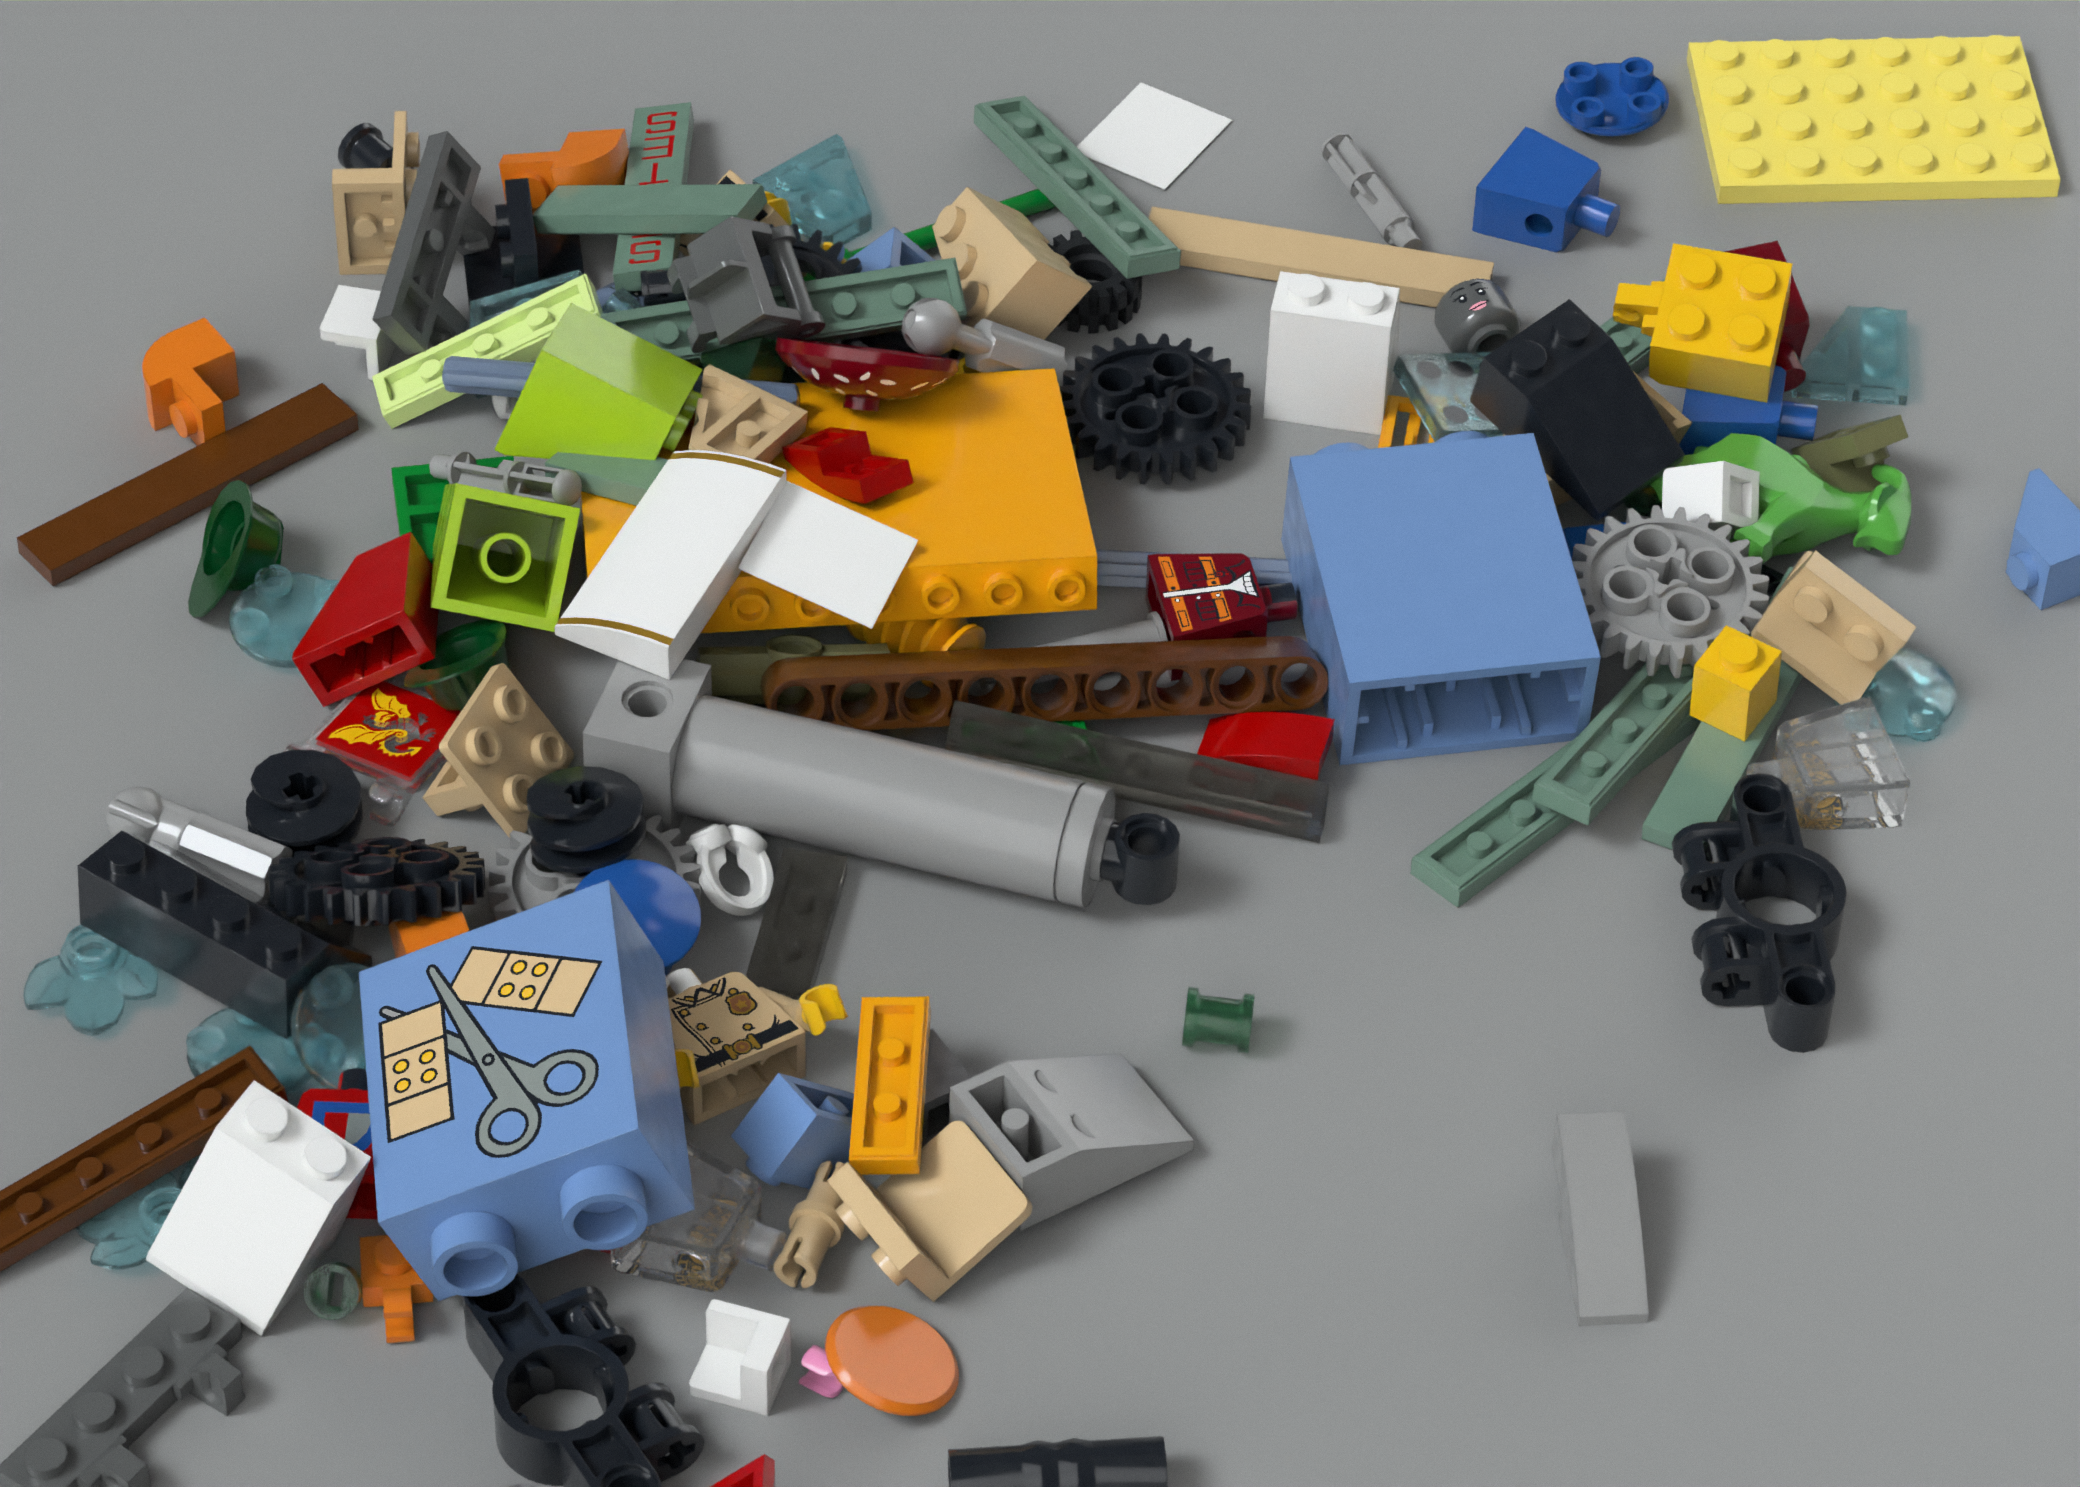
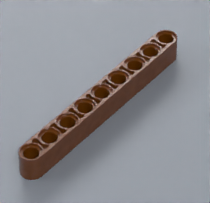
[760,636,1328,730]

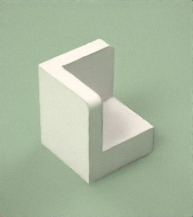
[320,285,396,381]
[1662,461,1760,536]
[689,1299,791,1416]

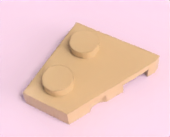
[688,364,808,464]

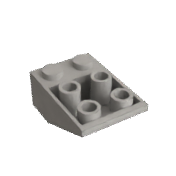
[949,1053,1194,1231]

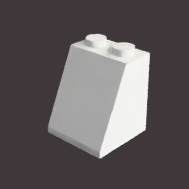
[1263,271,1400,435]
[145,1080,371,1336]

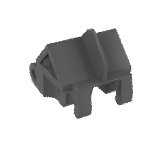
[667,216,826,353]

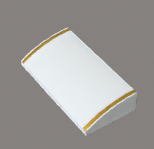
[554,450,786,680]

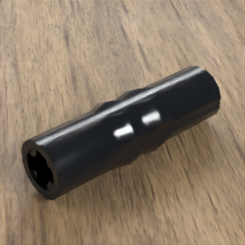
[947,1436,1168,1487]

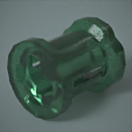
[1182,987,1255,1054]

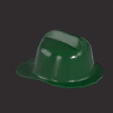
[188,480,284,619]
[404,620,510,711]

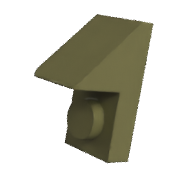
[1791,414,1909,492]

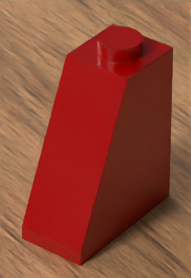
[292,532,439,707]

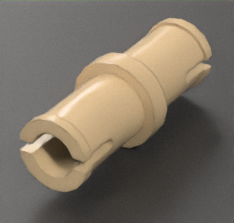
[774,1161,845,1288]

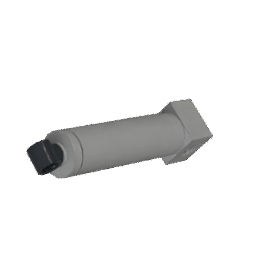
[583,659,1180,909]

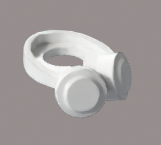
[685,823,774,916]

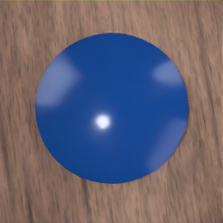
[1556,57,1669,136]
[573,859,701,976]

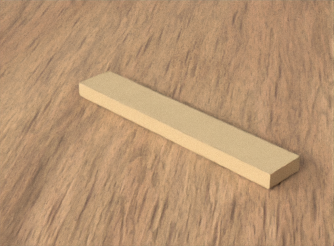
[1148,206,1494,308]

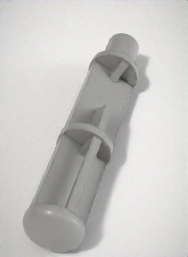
[1321,132,1423,250]
[429,451,582,506]

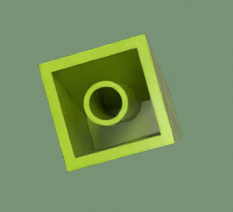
[494,303,703,460]
[430,483,580,632]

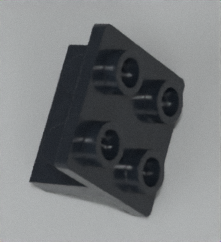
[463,178,584,313]

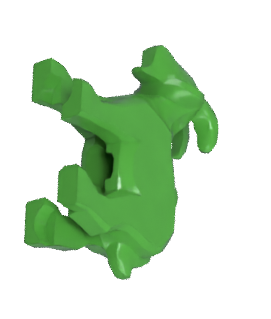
[1650,433,1911,564]

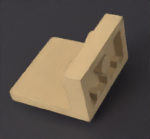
[332,111,420,275]

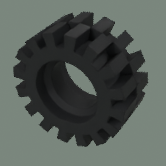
[1048,230,1142,334]

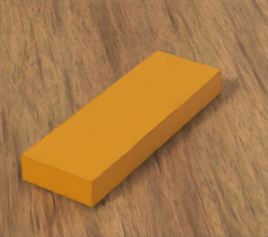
[849,996,931,1175]

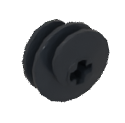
[246,750,363,857]
[526,766,646,874]

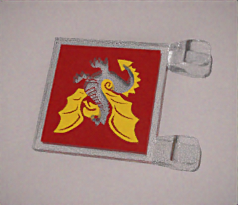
[283,678,462,826]

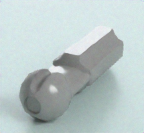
[902,298,1068,384]
[105,786,293,901]

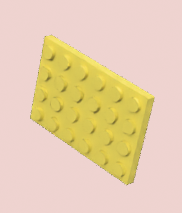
[1687,35,2061,204]

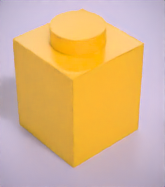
[1689,625,1782,742]

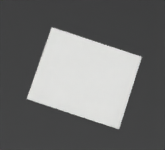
[1077,82,1232,190]
[738,480,918,629]

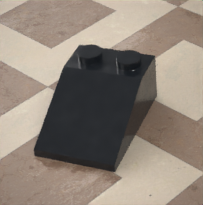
[1470,299,1685,522]

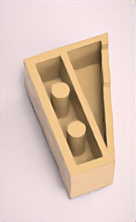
[932,187,1093,340]

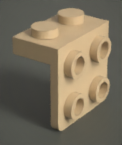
[827,1121,1033,1302]

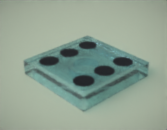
[1393,352,1504,442]

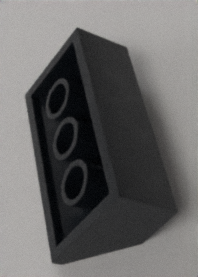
[78,830,372,1039]

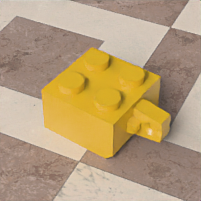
[1613,243,1793,403]

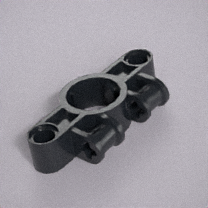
[1672,773,1846,1053]
[463,1274,705,1487]

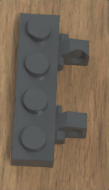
[372,131,495,356]
[0,1288,245,1487]

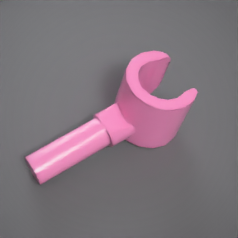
[799,1345,844,1398]

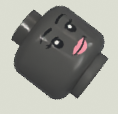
[1434,279,1521,366]

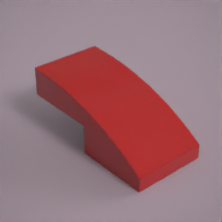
[782,427,914,504]
[1193,712,1335,785]

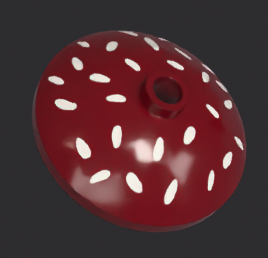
[776,337,959,412]

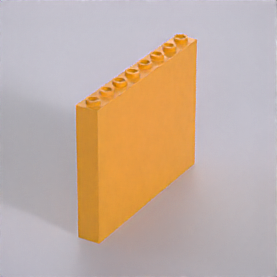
[580,368,1097,633]

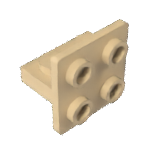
[1751,550,1916,709]
[422,663,574,838]

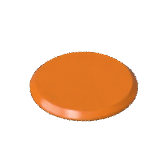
[825,1305,959,1416]

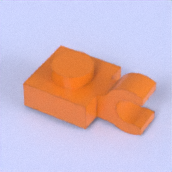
[359,1235,434,1343]

